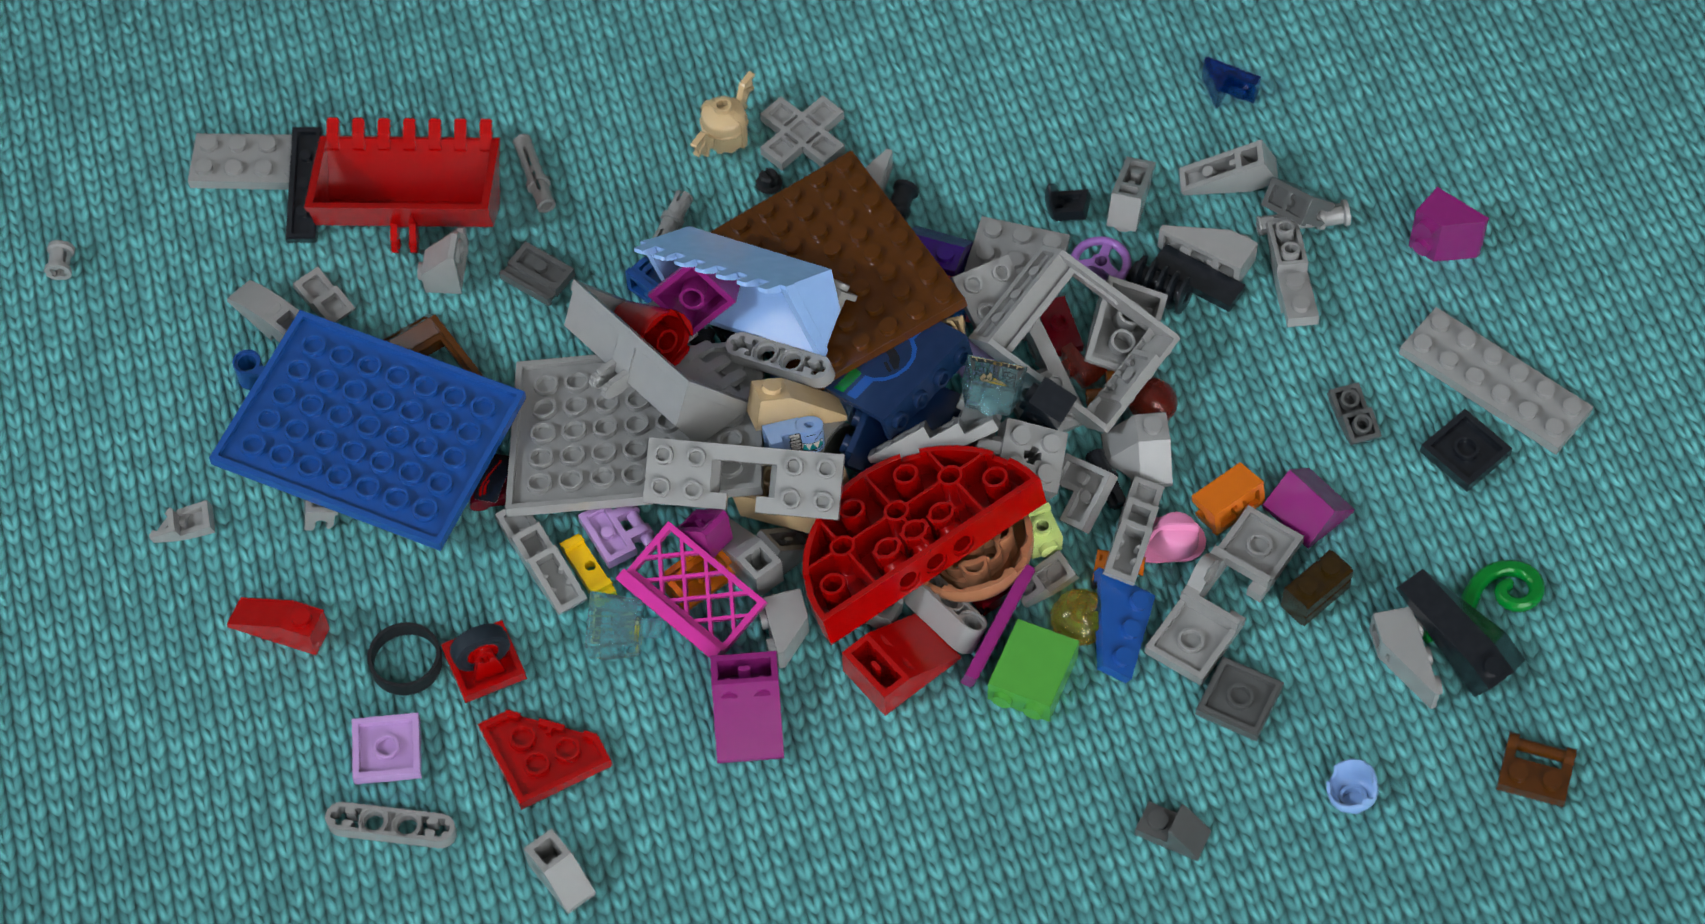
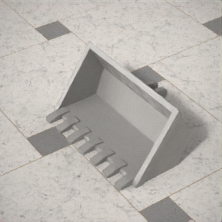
[564,279,750,442]

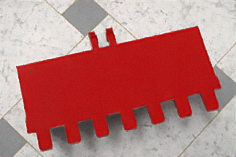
[304,117,500,253]

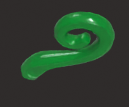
[1422,560,1545,644]

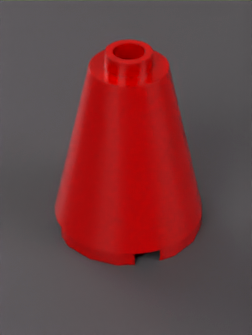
[614,301,693,366]

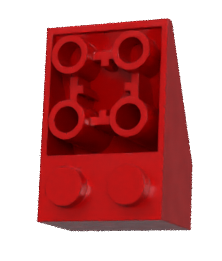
[842,613,961,716]

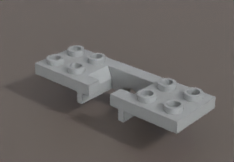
[951,254,1083,432]
[643,437,845,521]
[1144,505,1304,686]

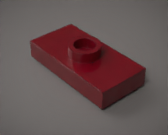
[1040,296,1084,357]

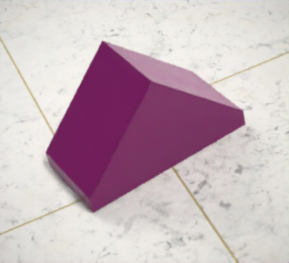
[677,509,733,558]

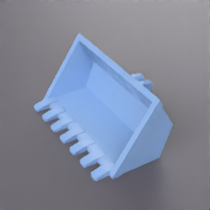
[634,226,840,357]

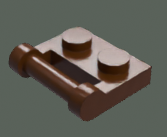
[1496,731,1577,807]

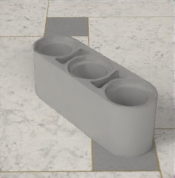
[904,574,987,654]

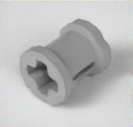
[44,240,75,280]

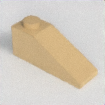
[747,378,848,431]

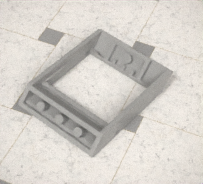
[968,245,1181,433]

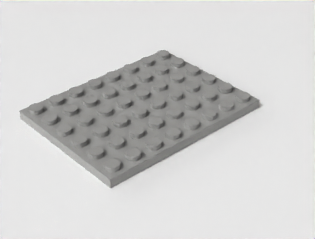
[505,342,765,517]

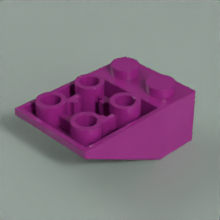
[710,651,784,764]

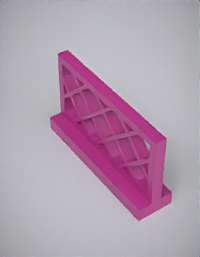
[615,521,768,658]

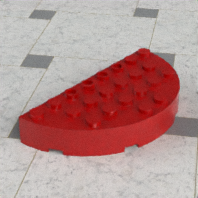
[802,445,1047,645]

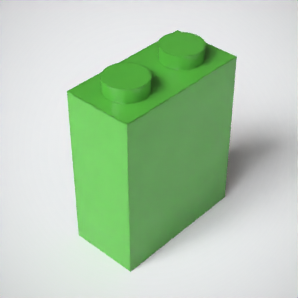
[987,619,1079,722]

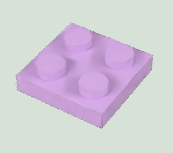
[352,712,422,785]

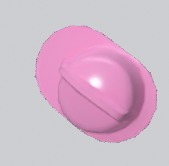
[1144,512,1206,564]

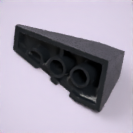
[1396,569,1525,697]

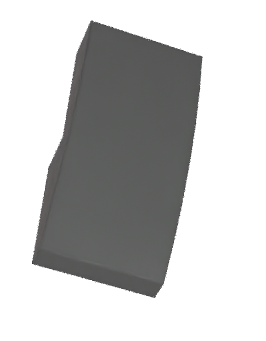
[1327,382,1382,445]

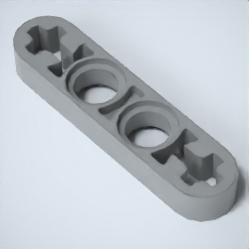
[725,332,835,388]
[325,802,457,848]

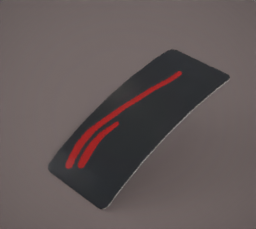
[474,454,509,503]

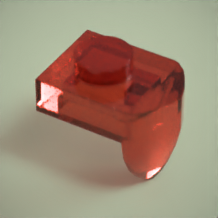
[1061,342,1107,389]

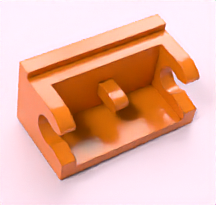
[1191,462,1265,536]
[664,550,736,610]

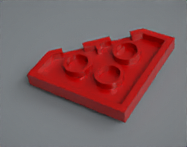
[478,710,613,810]

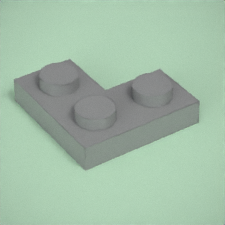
[1059,453,1118,534]

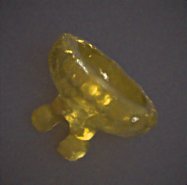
[1050,588,1099,646]

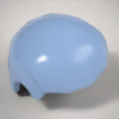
[1326,758,1379,814]

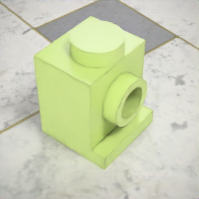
[1028,502,1063,560]

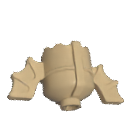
[690,71,755,157]

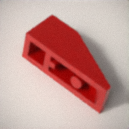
[227,597,330,656]

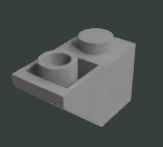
[758,588,809,669]
[524,828,596,914]

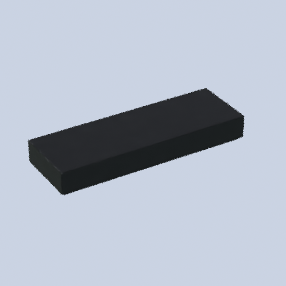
[1150,244,1246,312]

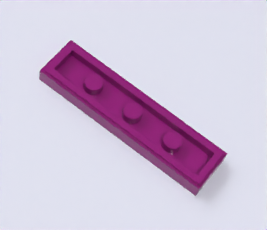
[960,564,1035,688]

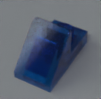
[1202,56,1261,109]

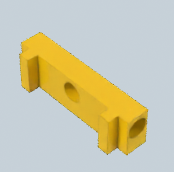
[559,533,617,607]

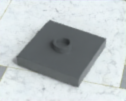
[1195,656,1284,741]

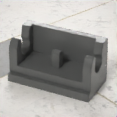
[1261,177,1335,227]

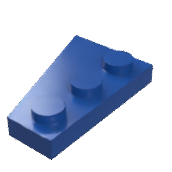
[1094,567,1156,683]

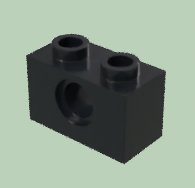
[1019,376,1078,430]

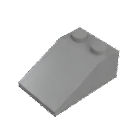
[1084,275,1168,372]

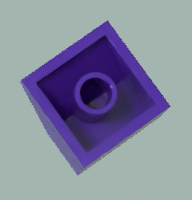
[912,226,974,277]

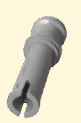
[1256,199,1351,236]

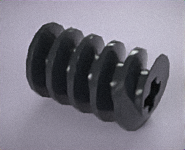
[1125,254,1193,315]

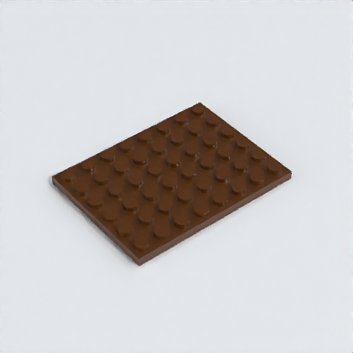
[710,150,968,391]

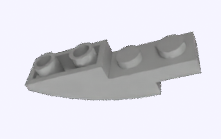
[1266,219,1319,327]
[227,280,299,343]

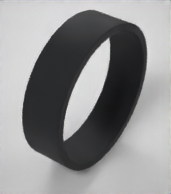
[367,622,443,695]

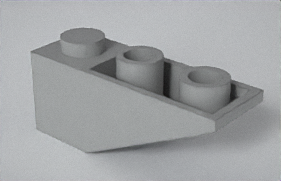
[722,517,784,597]
[1369,607,1443,709]

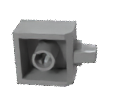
[973,418,1068,502]

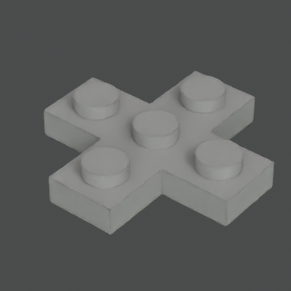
[760,95,845,171]

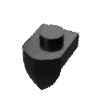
[1045,183,1091,221]

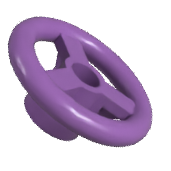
[1071,236,1132,281]

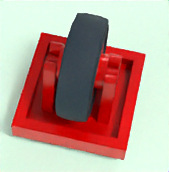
[441,620,527,703]

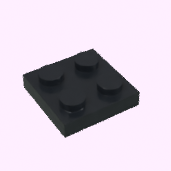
[1420,409,1513,492]

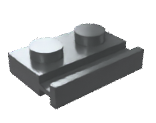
[499,241,576,306]

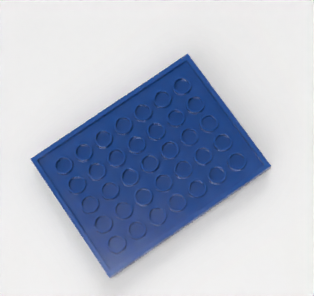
[209,310,526,551]

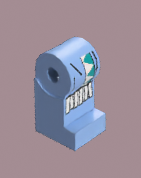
[762,416,825,452]

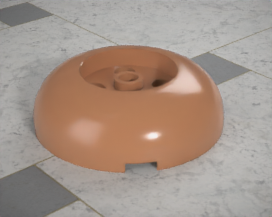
[924,515,1034,603]

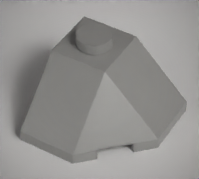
[417,226,469,294]
[1101,412,1173,487]

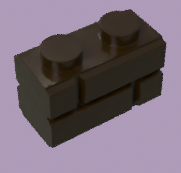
[1281,550,1354,626]

